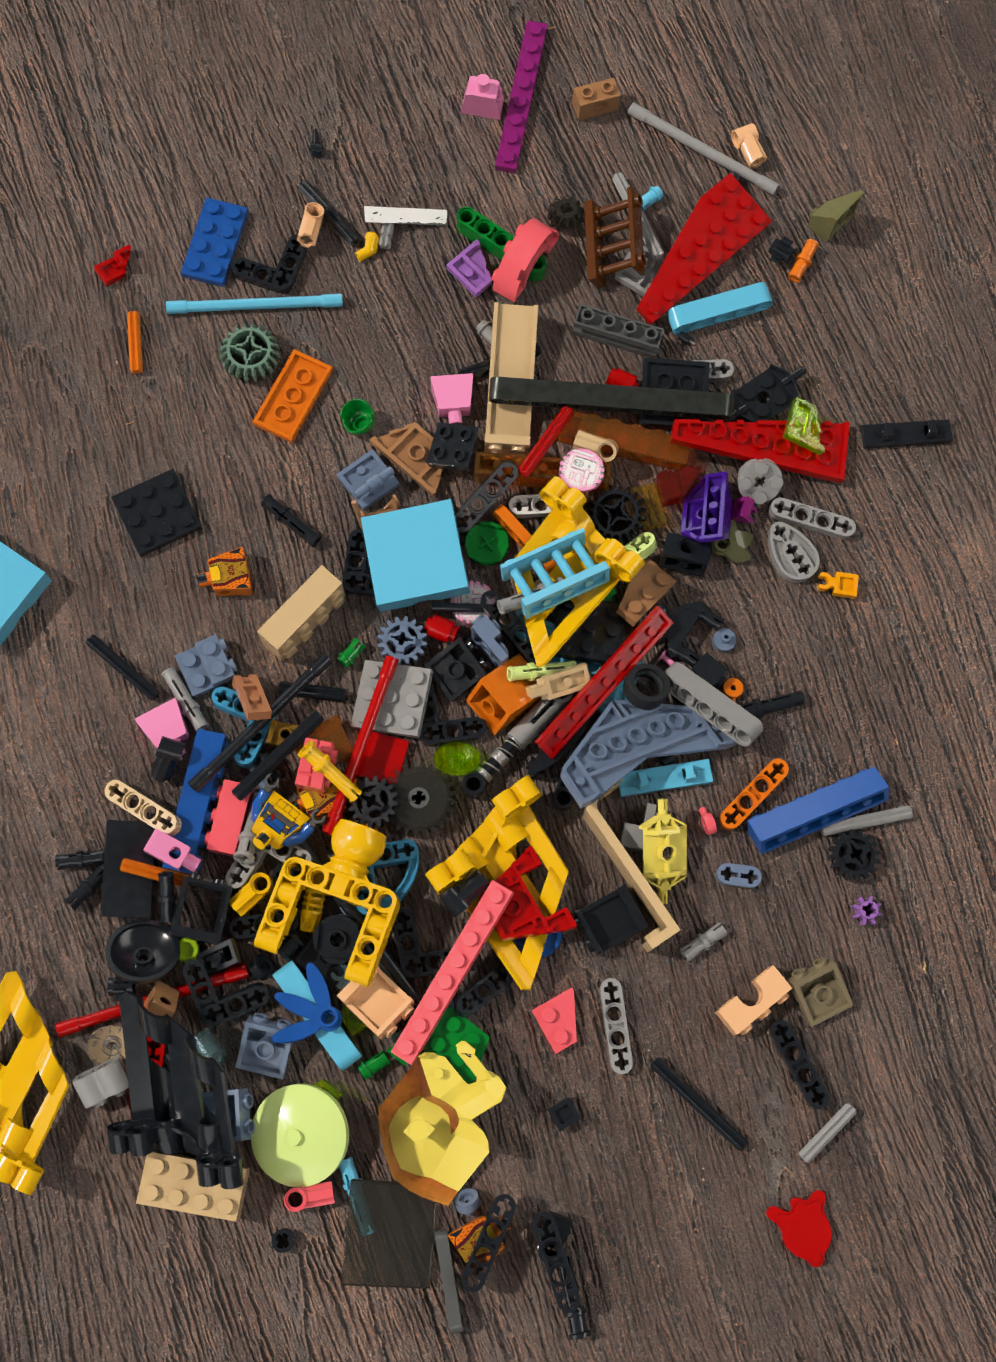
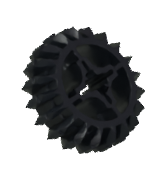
[586,484,647,545]

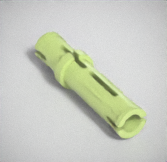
[507,660,577,681]

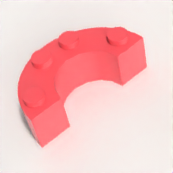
[491,218,559,303]

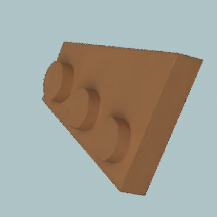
[616,557,677,627]

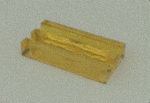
[632,482,667,531]

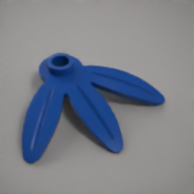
[271,962,342,1043]

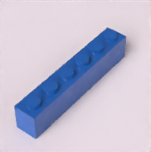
[162,729,230,875]
[748,766,889,855]

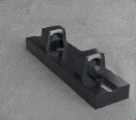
[860,419,953,449]

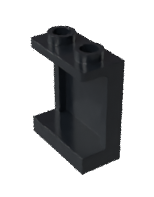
[573,884,649,956]

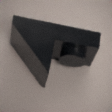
[197,938,241,976]

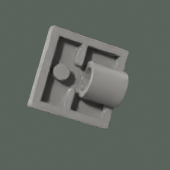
[615,246,664,296]

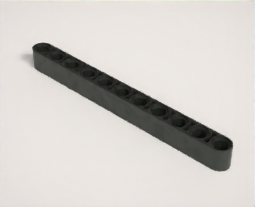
[489,377,733,420]

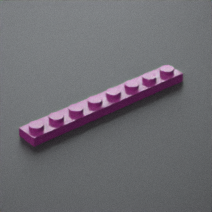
[495,20,547,174]

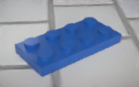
[181,197,249,287]

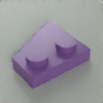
[446,239,492,298]

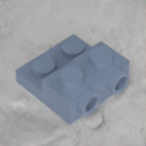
[471,614,509,668]
[175,634,238,698]
[235,1013,294,1080]
[202,1088,255,1142]

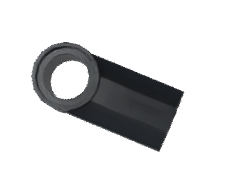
[150,735,185,783]
[440,870,489,918]

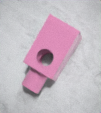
[461,74,504,120]
[431,373,473,425]
[135,698,190,756]
[143,828,201,872]

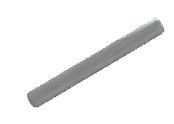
[612,172,664,260]

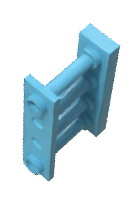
[500,528,610,619]

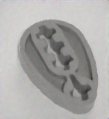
[768,522,820,583]

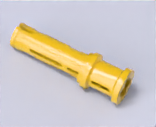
[298,740,362,802]

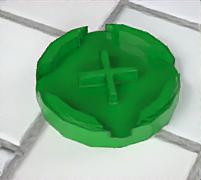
[465,521,509,566]

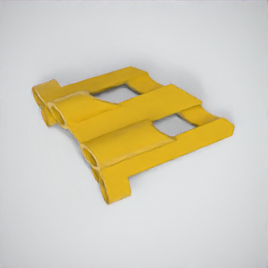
[514,476,645,667]
[0,971,69,1195]

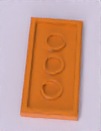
[252,349,333,444]

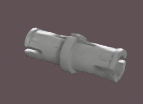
[680,922,728,962]

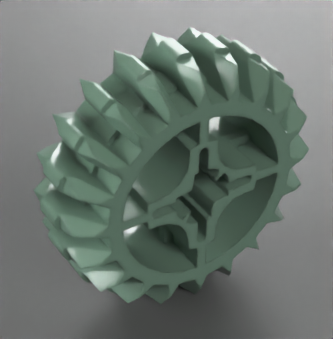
[220,323,280,383]

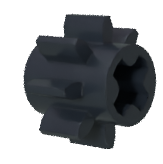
[768,236,795,265]
[107,975,136,1001]

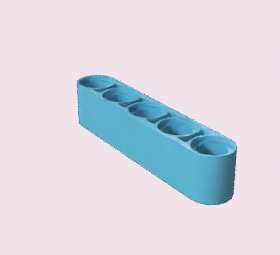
[666,282,773,335]
[272,960,362,1072]

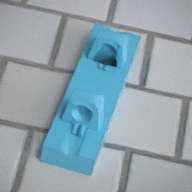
[619,759,713,798]

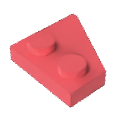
[531,988,577,1054]

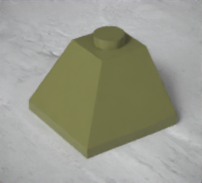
[807,190,864,243]

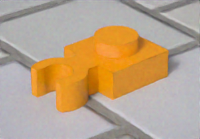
[817,572,859,599]

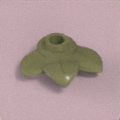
[711,520,754,563]

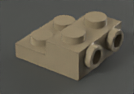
[787,957,854,1027]

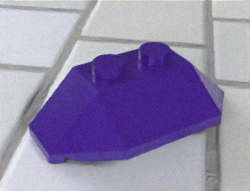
[681,471,732,543]

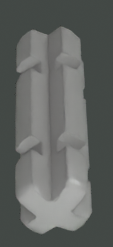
[379,223,395,250]

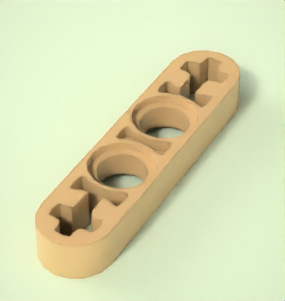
[105,780,182,836]

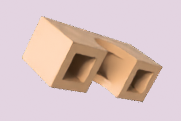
[715,965,792,1036]

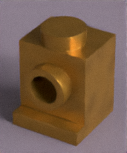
[267,720,303,752]

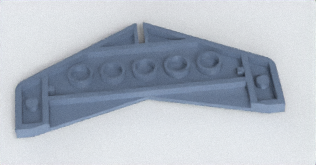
[560,699,737,809]

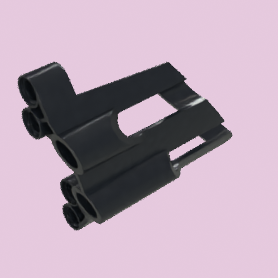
[107,991,244,1189]

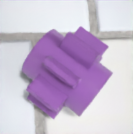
[851,896,882,926]

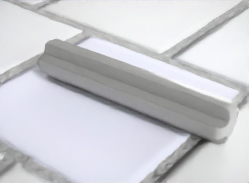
[799,1103,857,1163]

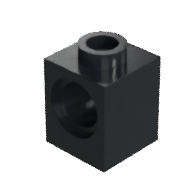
[691,652,728,689]

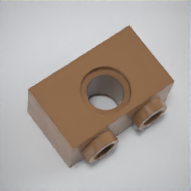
[572,78,621,121]

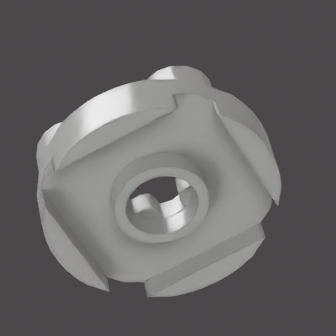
[737,458,783,505]

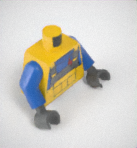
[251,774,326,850]

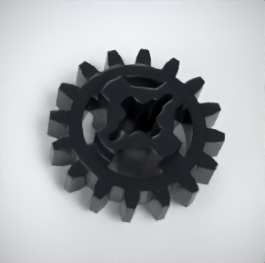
[348,776,401,829]
[827,829,881,882]

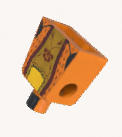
[197,547,253,596]
[291,783,348,820]
[448,1215,511,1277]

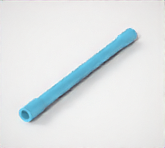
[166,293,343,314]

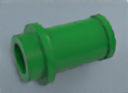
[337,638,365,668]
[358,1051,391,1080]

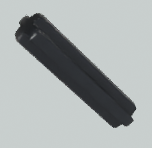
[278,681,347,702]

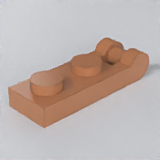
[232,674,272,720]

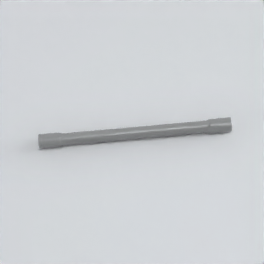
[627,102,779,196]

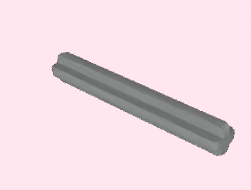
[821,806,913,836]

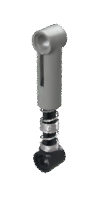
[462,693,573,799]

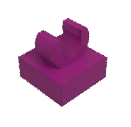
[731,496,757,524]

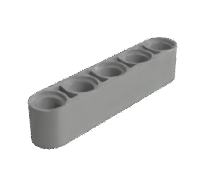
[664,662,763,747]

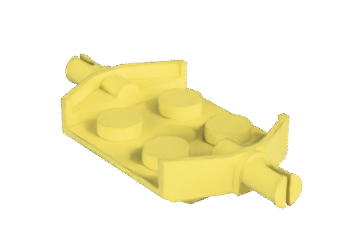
[639,799,687,904]

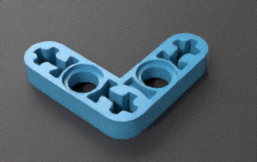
[211,687,276,768]

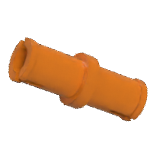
[788,239,819,283]

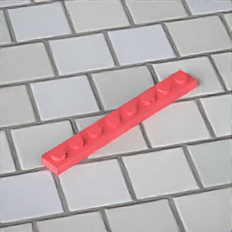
[391,880,515,1065]

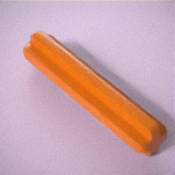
[127,311,143,374]
[120,858,189,888]

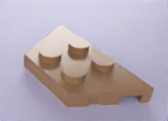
[370,422,444,498]

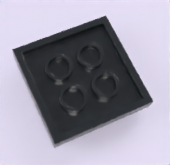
[638,357,710,427]
[111,469,203,557]
[553,600,625,665]

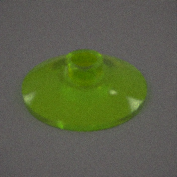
[434,742,481,775]

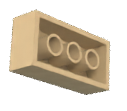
[257,565,345,662]
[136,1150,250,1222]

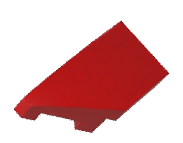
[94,245,131,287]

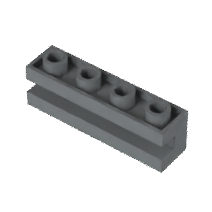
[572,304,664,358]

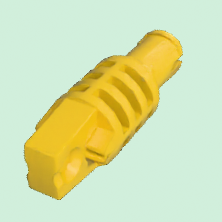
[300,873,325,933]

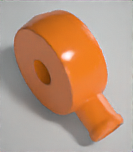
[722,678,743,702]

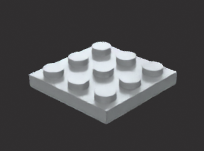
[351,660,433,738]

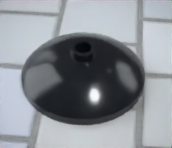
[105,919,181,984]

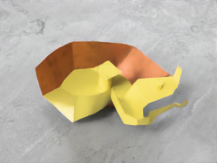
[378,1041,506,1206]

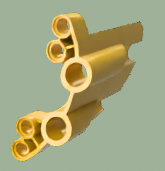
[425,775,569,990]

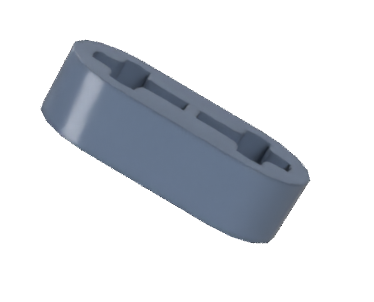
[715,863,762,889]

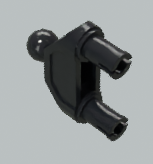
[652,601,725,667]

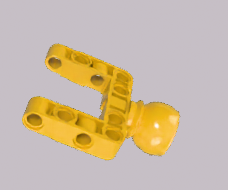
[254,819,400,987]

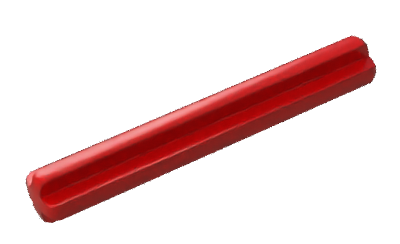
[518,406,573,478]

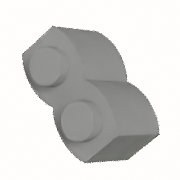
[72,1055,129,1109]

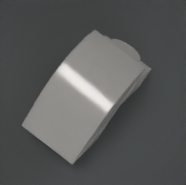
[620,803,658,852]

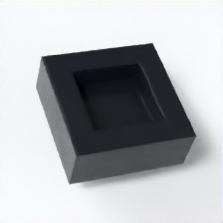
[547,1097,581,1132]

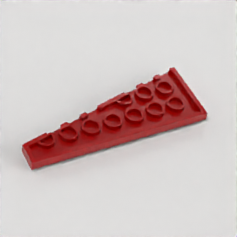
[670,419,850,484]

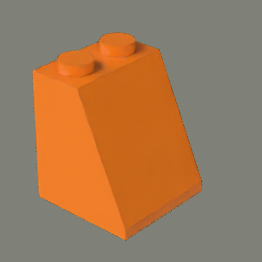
[465,653,541,736]

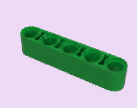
[457,207,547,282]

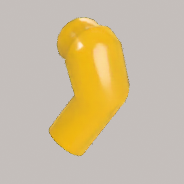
[355,231,379,262]

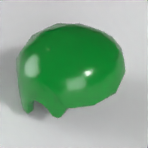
[340,398,375,436]

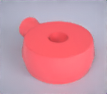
[699,807,717,835]

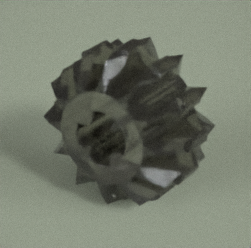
[547,195,584,234]

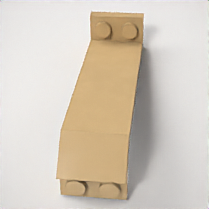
[484,302,538,459]
[583,779,680,953]

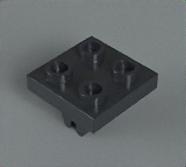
[426,422,482,472]

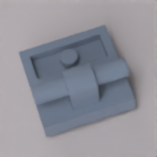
[336,449,400,511]

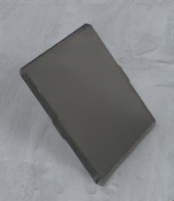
[342,1179,436,1289]

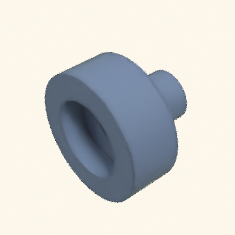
[712,628,736,653]
[454,1188,481,1216]

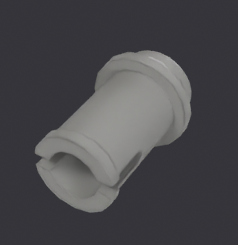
[476,319,493,344]

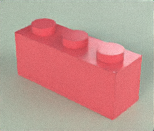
[204,779,255,857]

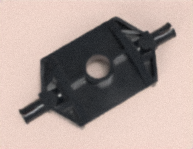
[723,364,806,422]

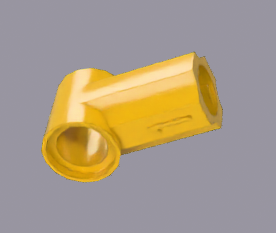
[229,872,274,917]

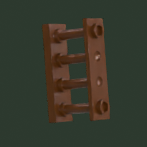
[584,186,647,288]

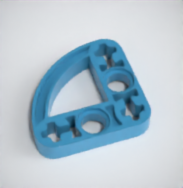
[357,839,419,917]

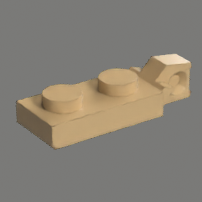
[525,663,590,700]

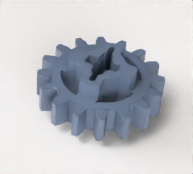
[377,616,427,666]

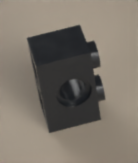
[659,532,712,577]

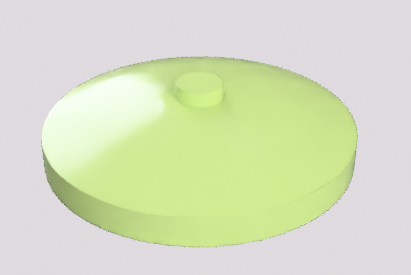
[251,1083,349,1187]

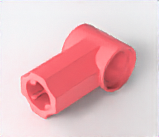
[284,1181,335,1212]

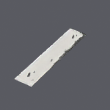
[364,206,448,226]

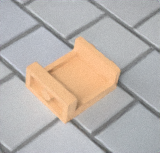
[337,966,416,1040]

